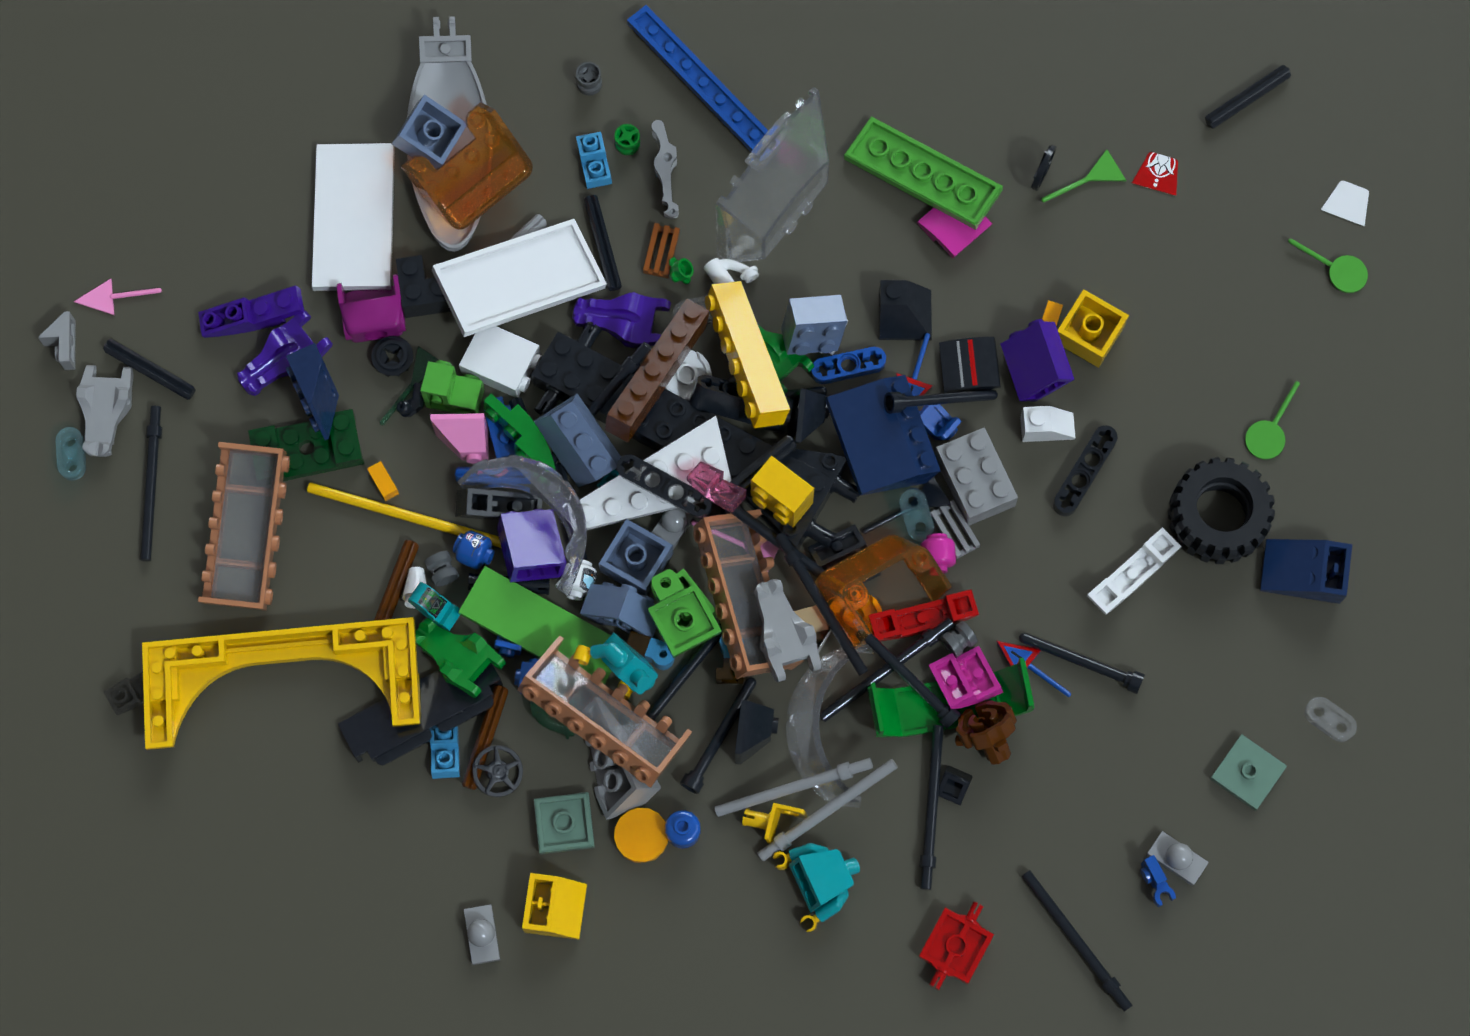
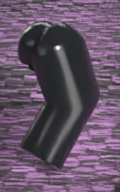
[397,383,425,417]

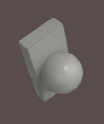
[651,504,700,550]
[1146,831,1209,886]
[464,904,500,965]

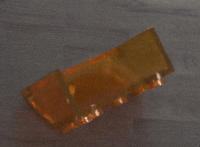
[401,102,533,230]

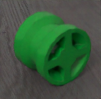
[614,124,640,156]

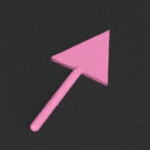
[74,279,162,316]

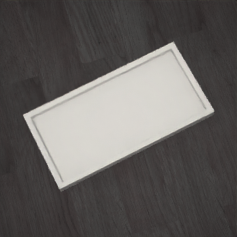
[312,143,395,291]
[432,219,607,337]

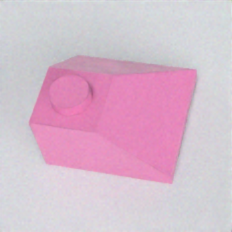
[430,413,489,464]

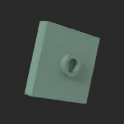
[1210,734,1287,811]
[534,792,595,854]

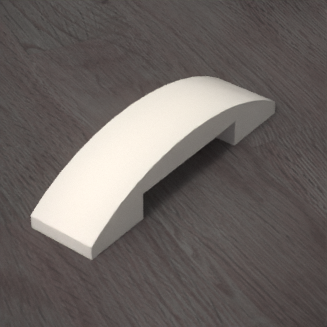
[1087,527,1181,615]

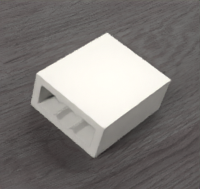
[459,326,542,398]

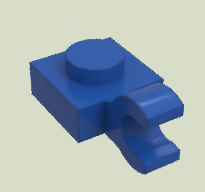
[1140,855,1176,907]

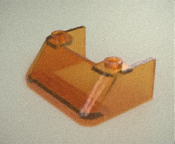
[815,535,952,648]

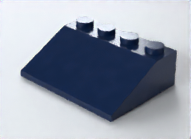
[825,375,941,496]

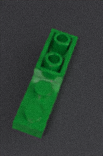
[484,393,557,487]

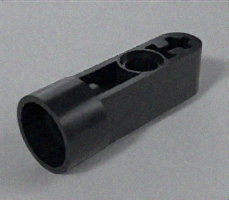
[689,375,794,434]

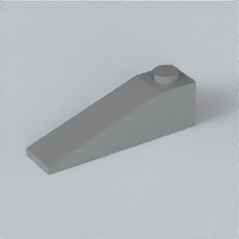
[581,698,661,819]

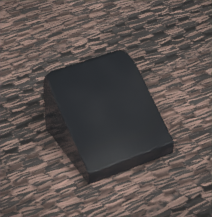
[939,766,973,806]

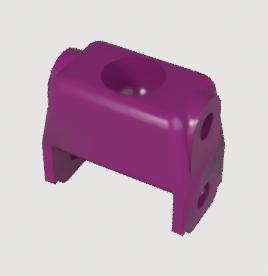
[337,274,406,343]

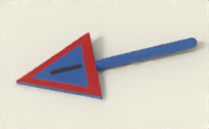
[896,333,932,396]
[997,641,1071,697]

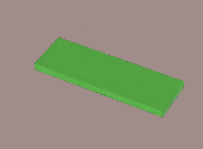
[844,116,1003,230]
[458,566,612,684]

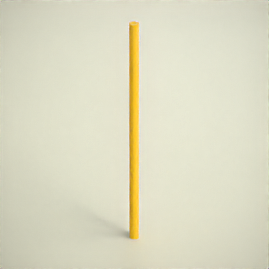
[307,482,501,548]

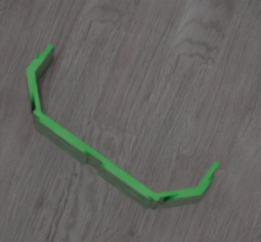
[867,657,1034,738]

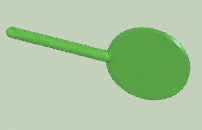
[1288,238,1368,293]
[1245,381,1300,460]

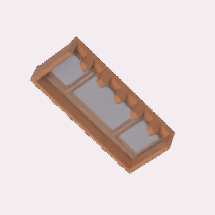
[198,442,290,611]
[693,509,804,679]
[517,636,692,788]

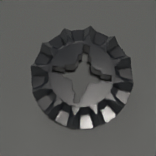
[371,336,413,377]

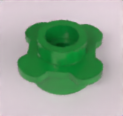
[669,257,694,284]

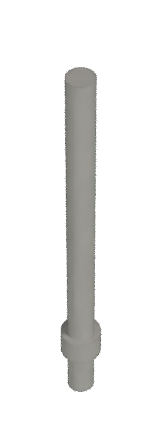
[715,758,873,817]
[757,759,898,861]

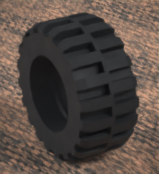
[1168,457,1275,564]

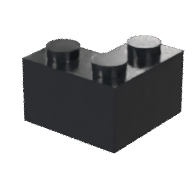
[396,255,451,318]

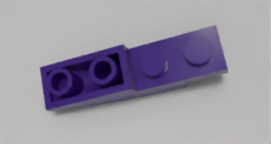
[198,285,304,338]

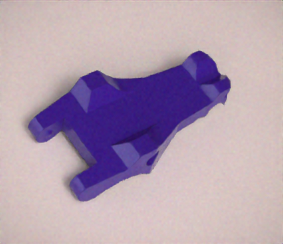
[572,292,671,348]
[237,310,333,396]

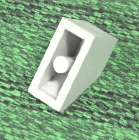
[1020,406,1075,442]

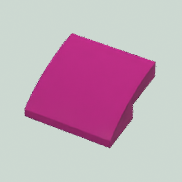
[917,208,992,258]
[929,646,1003,709]

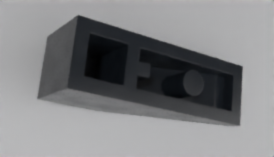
[455,488,543,520]

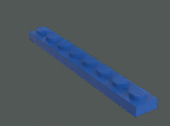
[627,5,781,163]

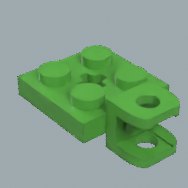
[648,569,722,658]

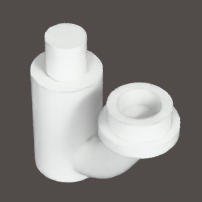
[703,258,759,284]

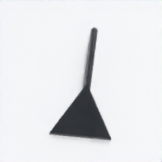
[862,477,951,534]

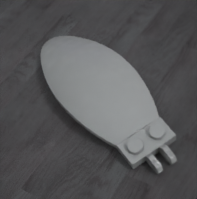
[407,16,492,252]

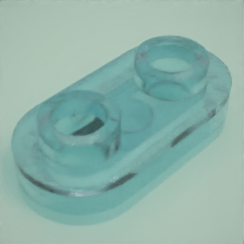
[56,427,86,481]
[899,488,934,541]

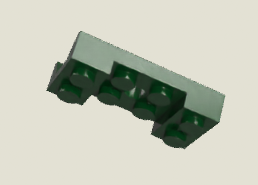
[248,409,365,486]

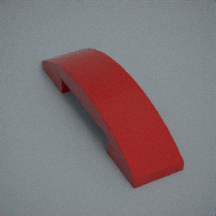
[868,589,979,641]

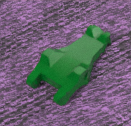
[758,325,814,394]
[415,618,506,698]

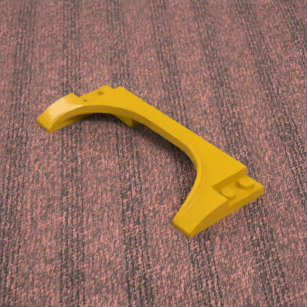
[142,617,421,750]

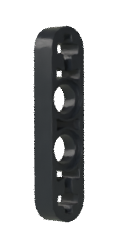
[1053,425,1118,516]
[617,454,712,518]

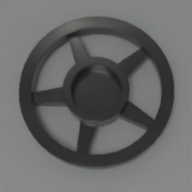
[1031,145,1057,191]
[472,745,523,797]

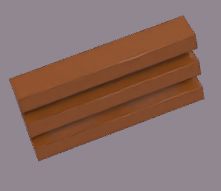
[643,223,680,279]

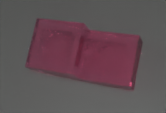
[687,461,747,513]

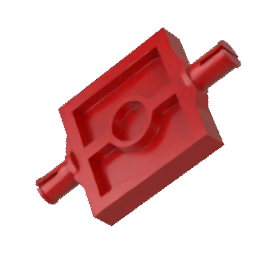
[918,901,994,990]

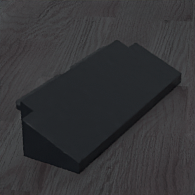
[338,663,503,766]

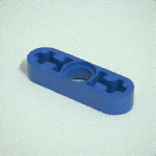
[811,347,886,384]

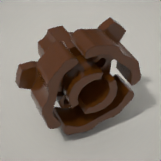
[955,700,1017,765]

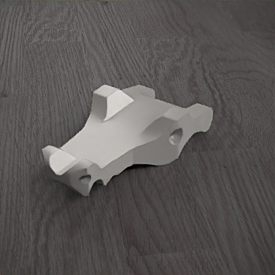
[652,120,679,219]
[76,365,134,457]
[753,579,821,683]

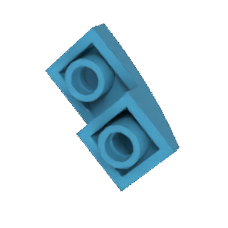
[576,132,612,189]
[430,726,460,779]

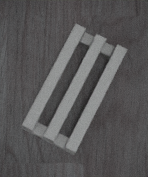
[930,500,980,560]

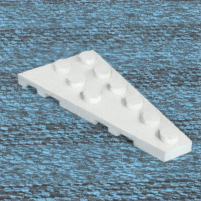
[572,416,735,532]

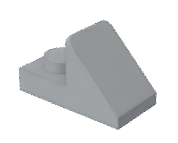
[38,311,76,370]

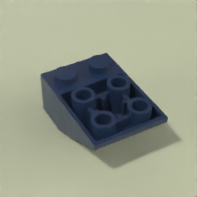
[286,343,339,440]
[1260,539,1353,604]

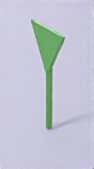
[1041,149,1126,202]

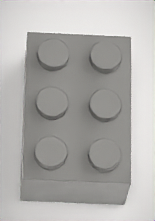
[935,427,1018,526]

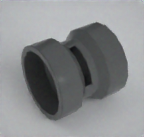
[576,62,602,96]
[424,551,459,587]
[940,621,978,658]

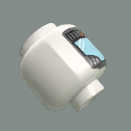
[560,559,597,601]

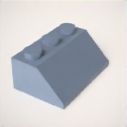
[534,394,621,487]

